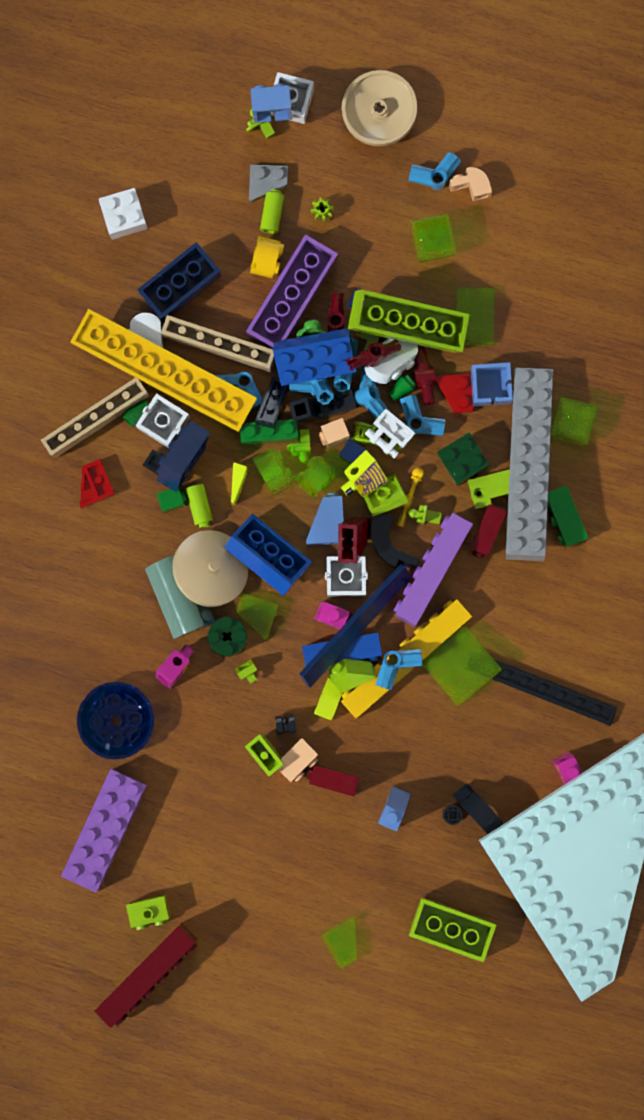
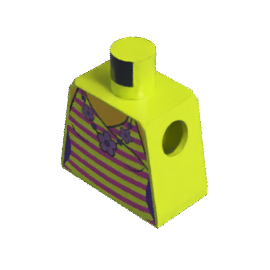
[341,450,389,497]

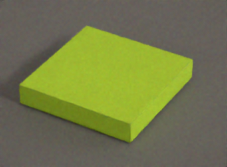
[364,474,408,517]

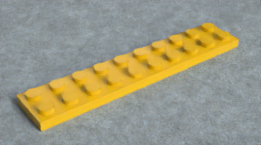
[70,309,257,432]

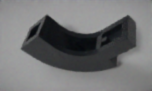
[289,389,358,422]
[371,513,419,569]
[453,783,504,835]

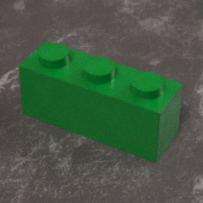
[240,419,299,446]
[547,485,588,549]

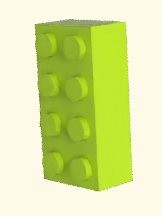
[409,897,496,962]

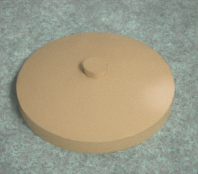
[342,70,417,146]
[172,530,248,607]

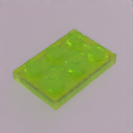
[456,287,495,346]

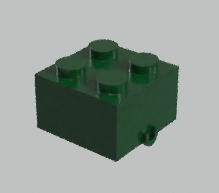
[437,432,490,487]

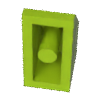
[328,659,375,694]
[245,734,284,777]

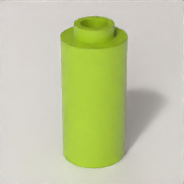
[260,189,284,234]
[185,484,213,529]

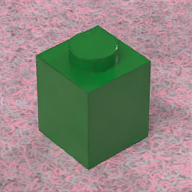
[156,488,187,514]

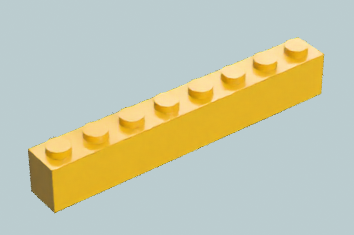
[341,599,472,719]

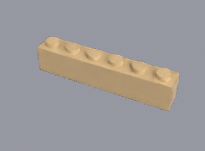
[161,315,275,373]
[41,378,149,459]

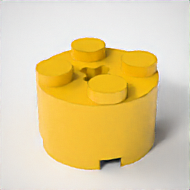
[250,236,284,278]

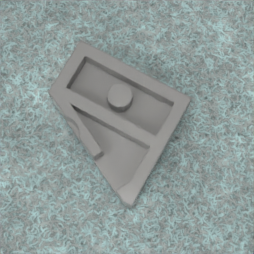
[249,165,288,202]

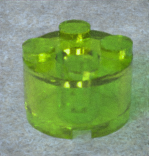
[294,455,339,499]

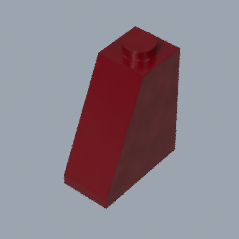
[469,504,507,559]
[338,517,370,564]
[307,765,359,796]

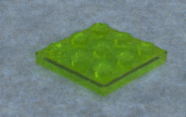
[422,625,502,707]

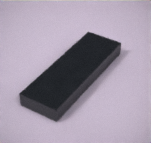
[255,377,289,429]

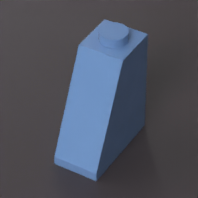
[306,493,344,546]
[378,786,411,831]

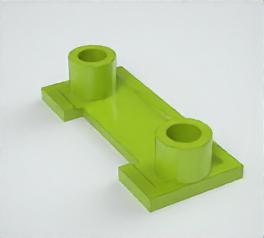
[468,469,510,510]

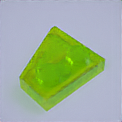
[236,593,279,640]
[321,916,357,969]

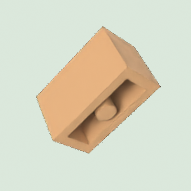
[319,418,350,449]
[278,738,318,782]

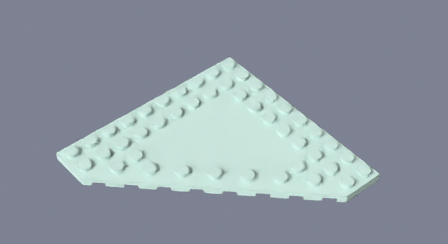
[479,733,644,1002]

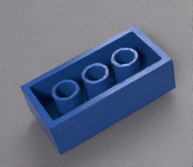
[273,328,357,386]
[224,513,312,596]

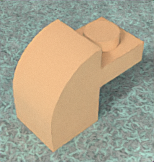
[449,167,492,201]

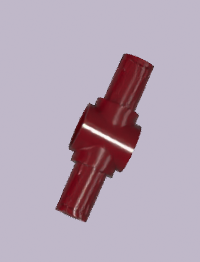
[327,292,344,332]
[346,339,401,370]
[414,347,435,405]

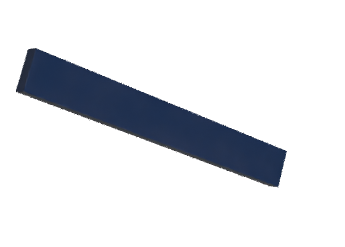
[299,564,411,688]

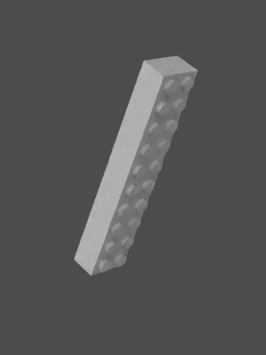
[505,368,553,561]

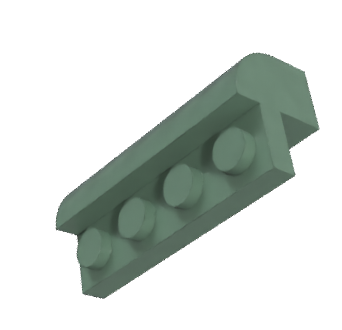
[145,555,215,639]

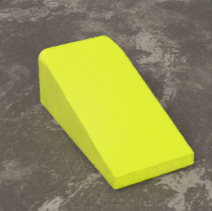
[231,463,249,505]
[314,678,342,721]

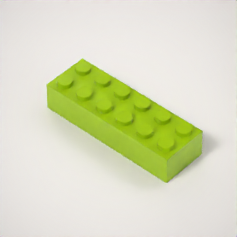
[348,290,470,353]

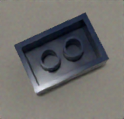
[156,421,210,492]

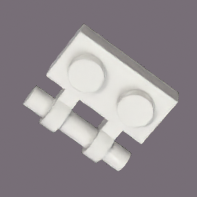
[365,409,415,459]

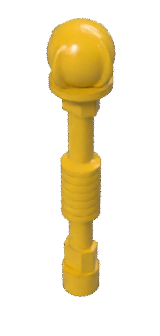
[396,467,424,527]

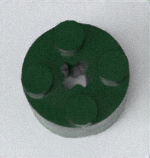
[208,617,247,657]

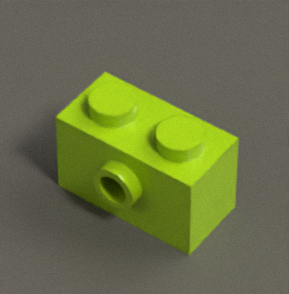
[126,895,171,930]

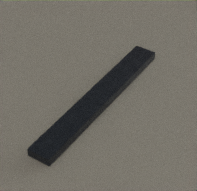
[466,651,617,726]

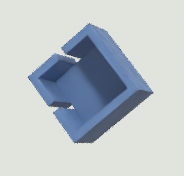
[251,84,292,123]
[470,363,513,406]

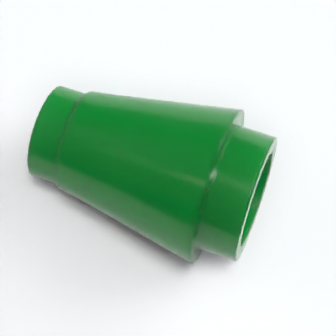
[388,374,416,401]
[123,400,149,428]

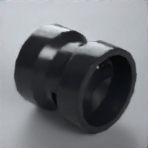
[275,714,297,735]
[442,805,463,825]

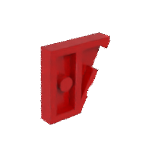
[435,374,473,414]
[79,459,115,509]

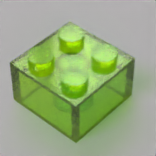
[410,214,456,263]
[550,397,598,447]
[252,447,294,496]

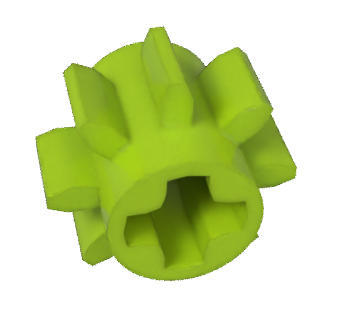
[310,197,334,222]

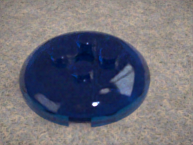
[77,682,154,760]

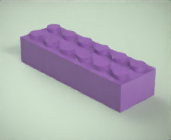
[246,234,338,350]
[393,513,473,628]
[61,769,148,892]

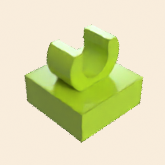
[235,659,257,684]

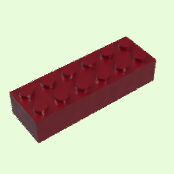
[94,923,198,1028]

